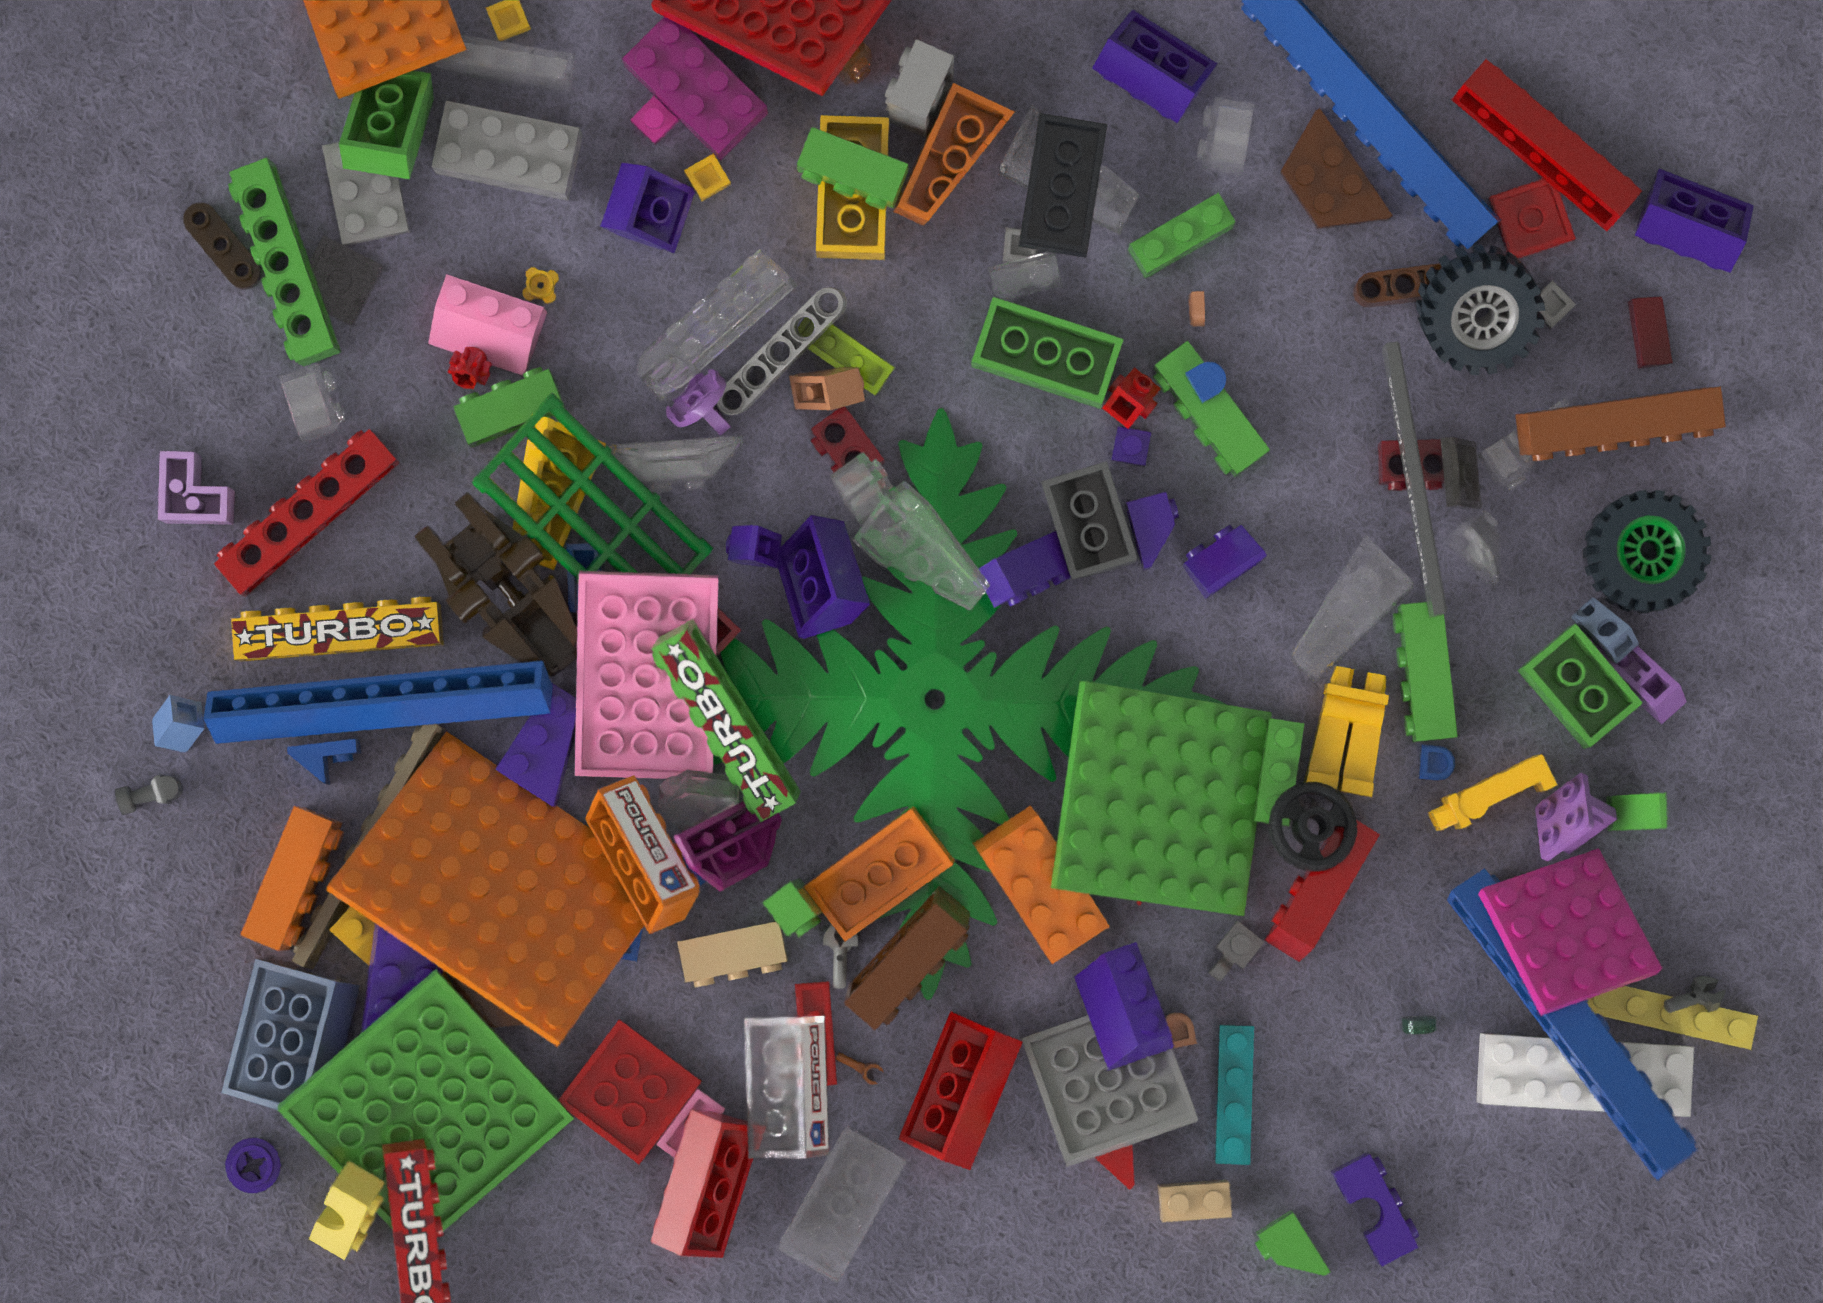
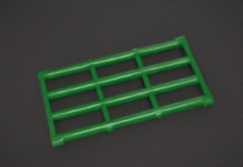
[471,393,713,585]

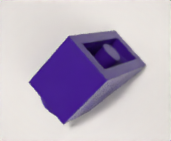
[1125,492,1179,571]
[726,525,782,569]

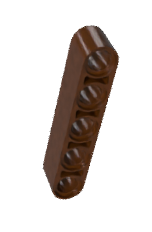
[1353,257,1521,308]

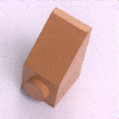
[789,367,865,410]

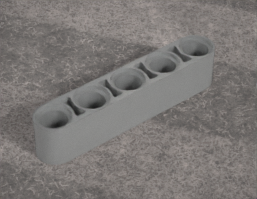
[717,287,847,415]

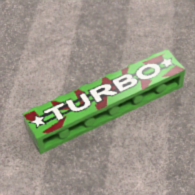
[652,619,801,822]

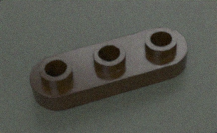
[183,202,262,290]

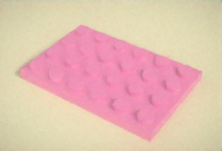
[575,571,719,780]

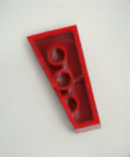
[1264,820,1380,962]

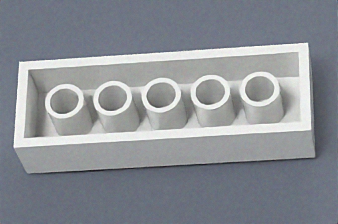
[1476,1033,1694,1117]

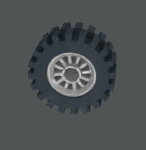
[1416,244,1545,375]

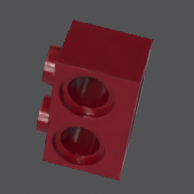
[810,407,885,487]
[1378,439,1451,491]

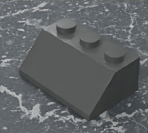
[1041,461,1138,580]

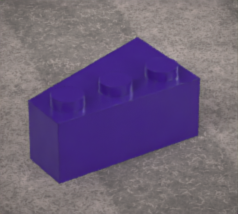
[495,683,576,808]

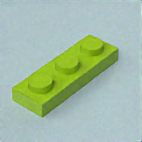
[798,317,896,396]

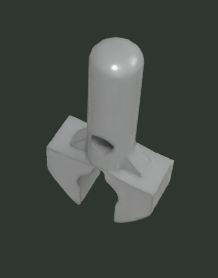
[823,925,858,989]

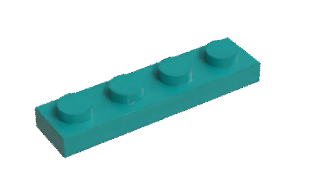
[1215,1025,1254,1165]

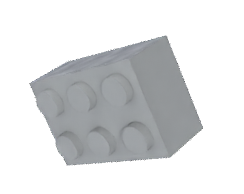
[885,39,954,138]

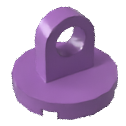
[666,369,731,436]

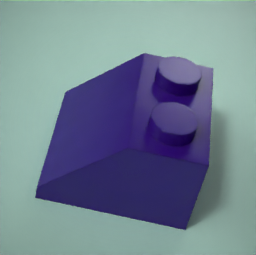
[600,163,695,254]
[1182,524,1267,599]

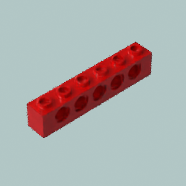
[213,429,400,597]

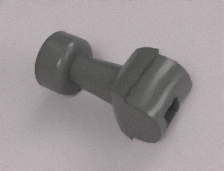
[115,774,183,815]

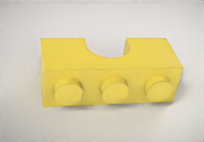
[309,1161,385,1260]

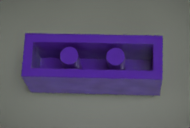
[975,531,1071,608]

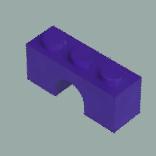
[1330,1152,1420,1266]

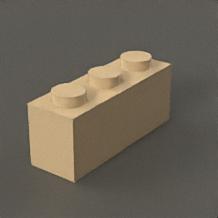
[677,922,788,988]

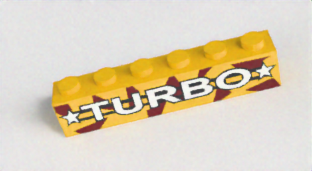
[231,597,444,662]

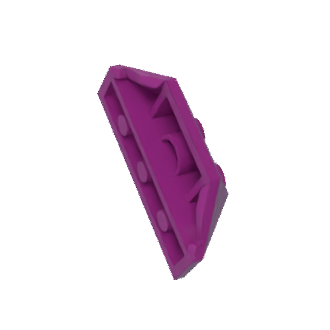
[674,801,782,891]

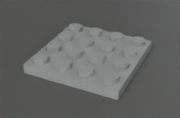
[1021,1015,1198,1167]

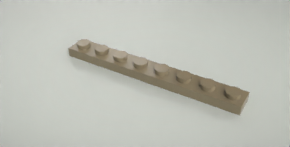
[292,724,446,969]

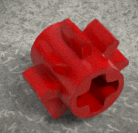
[448,347,492,389]

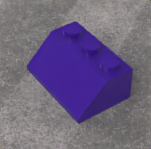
[1092,9,1217,123]
[1635,168,1754,273]
[778,515,870,639]
[1074,942,1174,1071]

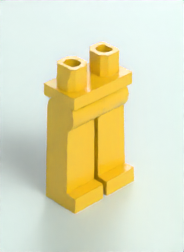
[1303,666,1389,797]
[1427,754,1557,831]

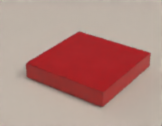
[1488,178,1576,259]

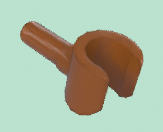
[835,1052,883,1085]

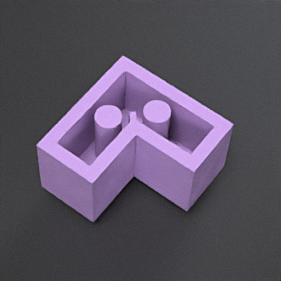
[158,451,235,525]

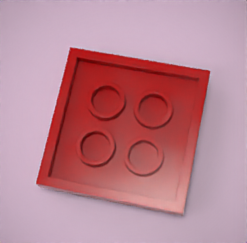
[559,1019,702,1165]

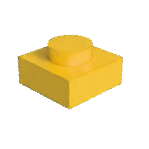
[486,0,531,42]
[684,154,731,202]

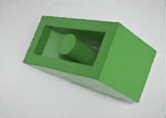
[1255,1210,1330,1276]

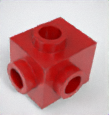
[1102,367,1161,429]

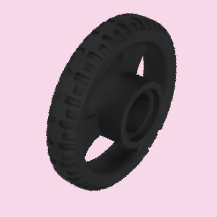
[1269,782,1357,872]

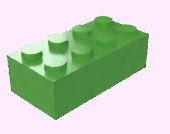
[971,297,1124,409]

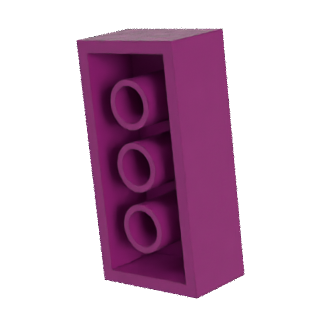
[622,17,768,161]

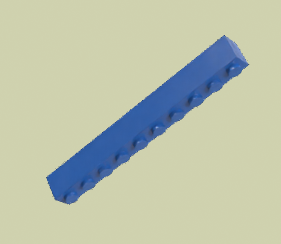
[1241,0,1502,249]
[203,661,553,744]
[1447,868,1697,1181]

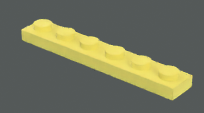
[1587,986,1758,1050]

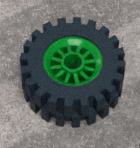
[1583,490,1712,613]

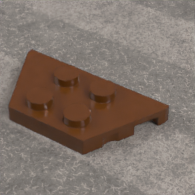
[1280,108,1393,229]

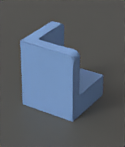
[152,695,204,752]

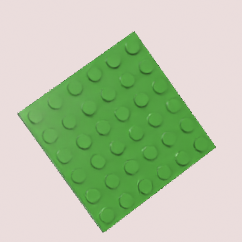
[1051,681,1272,916]
[277,969,574,1231]

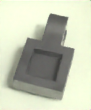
[1208,921,1264,981]

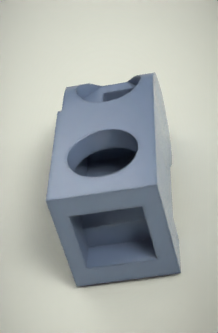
[1571,597,1639,664]

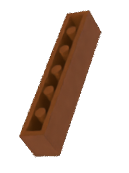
[1515,386,1726,461]

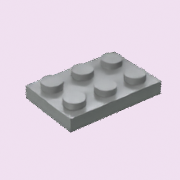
[322,142,410,246]

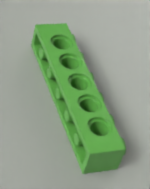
[228,157,341,367]

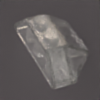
[607,435,744,492]

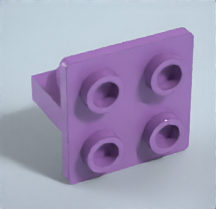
[1535,773,1617,861]

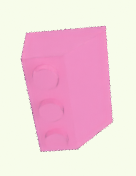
[428,274,547,376]

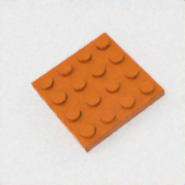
[303,0,467,99]

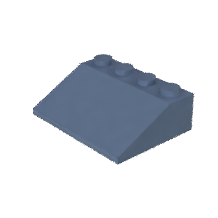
[221,959,360,1110]

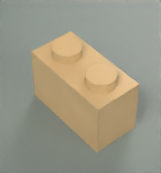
[1158,1179,1232,1222]

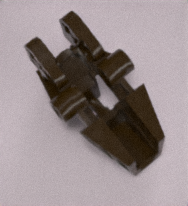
[414,492,578,677]

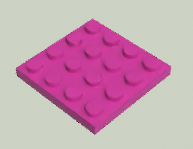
[1478,848,1662,1016]

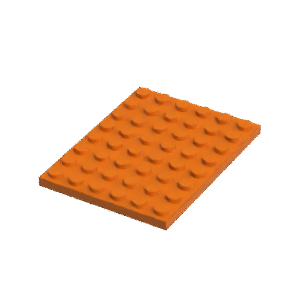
[327,731,644,1047]

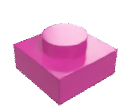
[630,96,679,145]

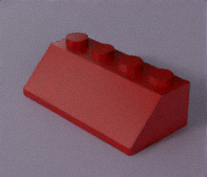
[898,1011,1022,1170]
[650,1109,763,1258]

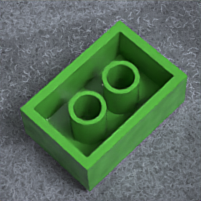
[339,70,434,179]
[1517,624,1643,749]

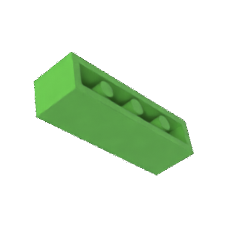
[1153,341,1270,477]
[1393,602,1458,743]

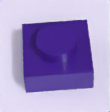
[1111,426,1151,467]

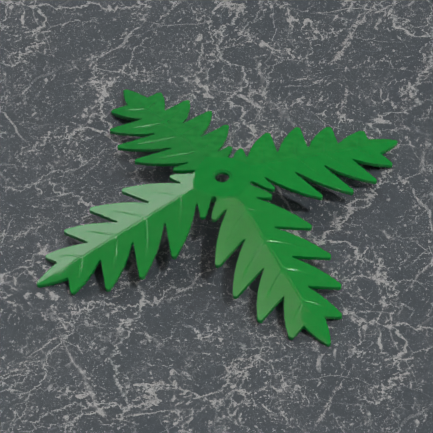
[713,408,1227,1000]

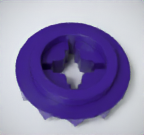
[225,1137,282,1193]

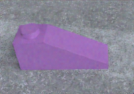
[1589,639,1687,725]

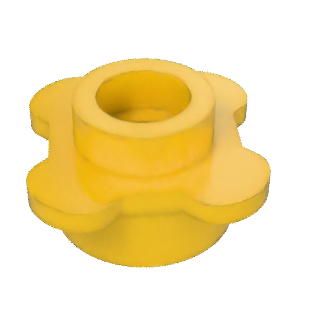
[522,267,559,304]

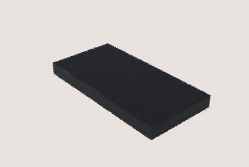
[1018,113,1107,258]

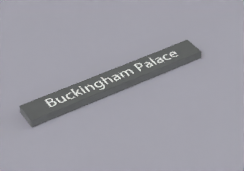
[1382,341,1447,618]

